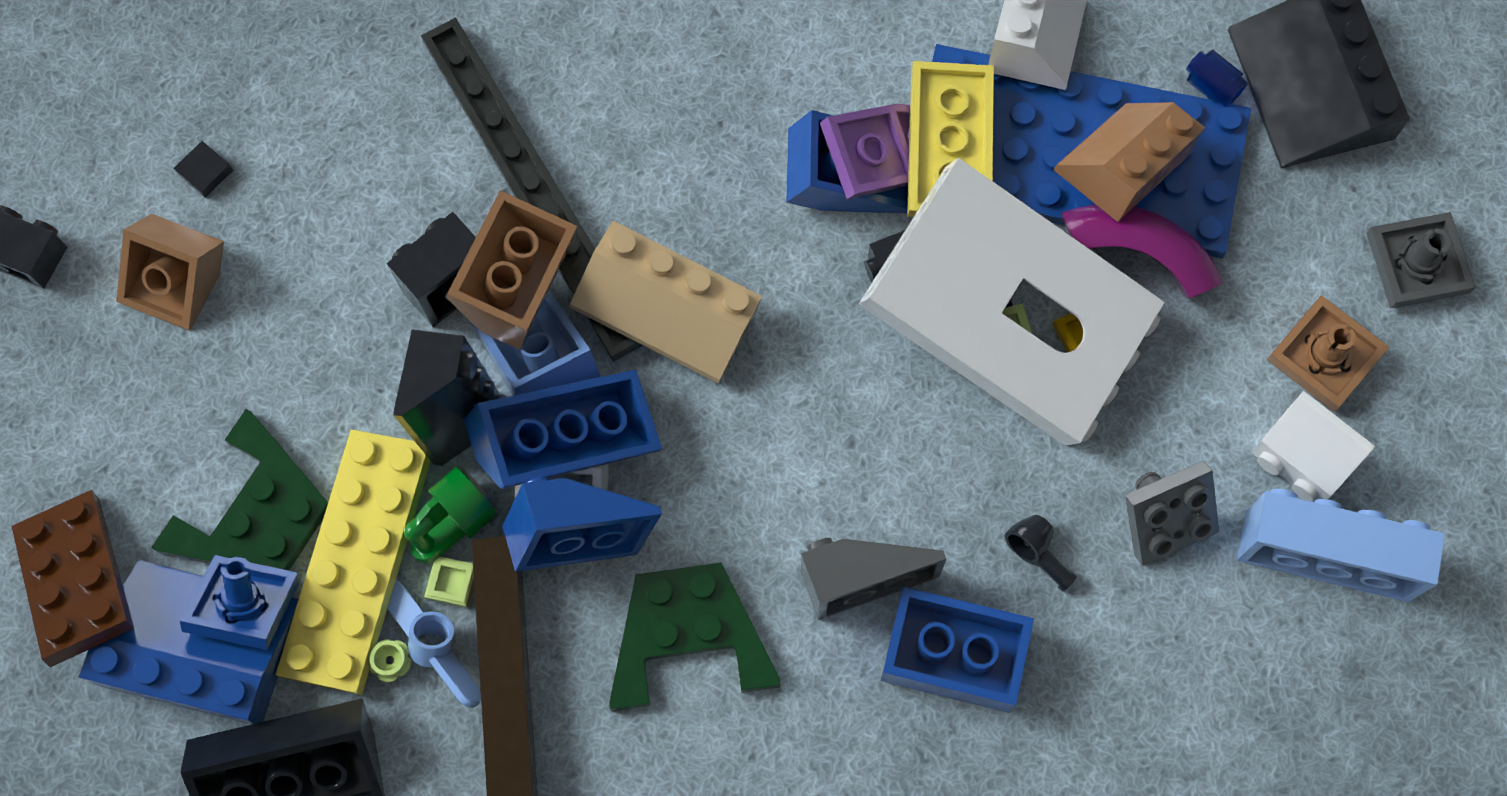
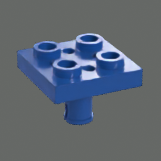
[180,555,299,650]

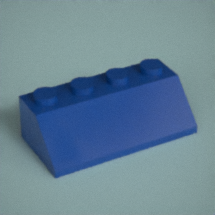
[464,370,662,489]

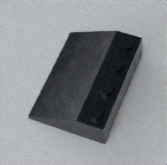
[1228,0,1410,168]

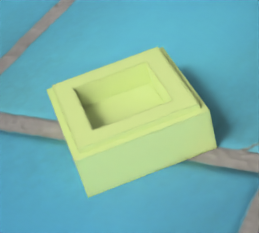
[424,557,474,608]

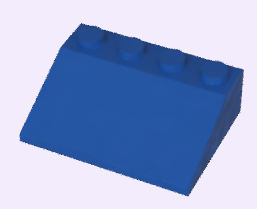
[78,560,299,724]

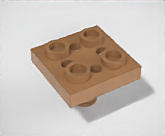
[1267,295,1389,412]

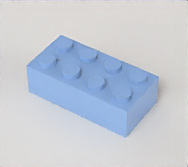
[1236,489,1445,602]

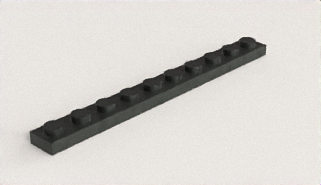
[421,17,643,362]

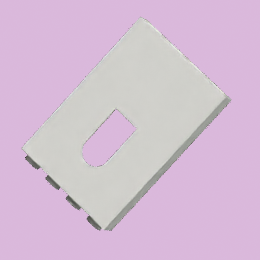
[858,158,1165,446]

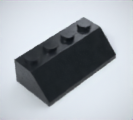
[393,329,503,466]
[180,698,385,796]

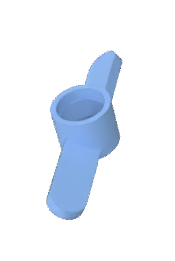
[387,580,481,708]

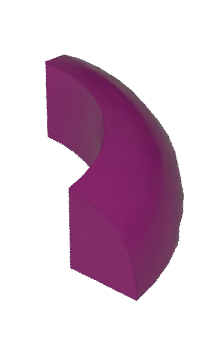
[1060,205,1223,299]

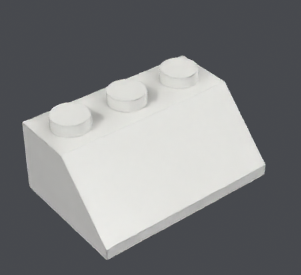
[989,0,1087,90]

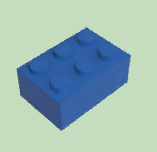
[880,586,1034,713]

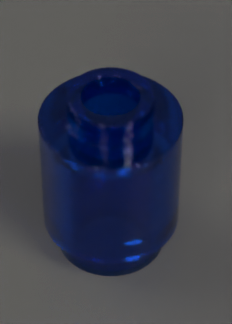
[1186,49,1248,107]

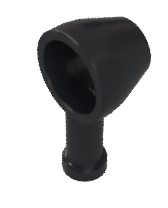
[1004,514,1077,592]

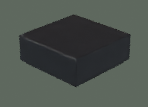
[173,141,234,198]

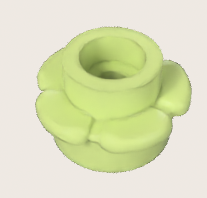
[369,639,411,682]

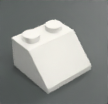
[1251,391,1375,502]

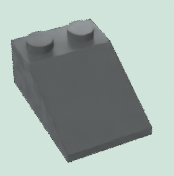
[801,538,946,620]

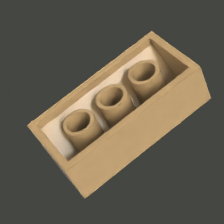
[569,221,762,383]

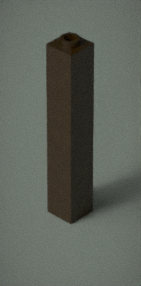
[472,536,538,796]

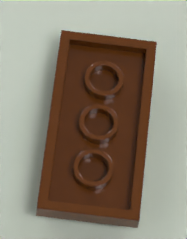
[12,490,134,668]

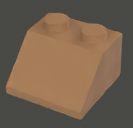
[116,213,224,330]

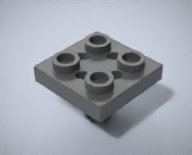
[1366,212,1476,309]
[1125,460,1220,566]

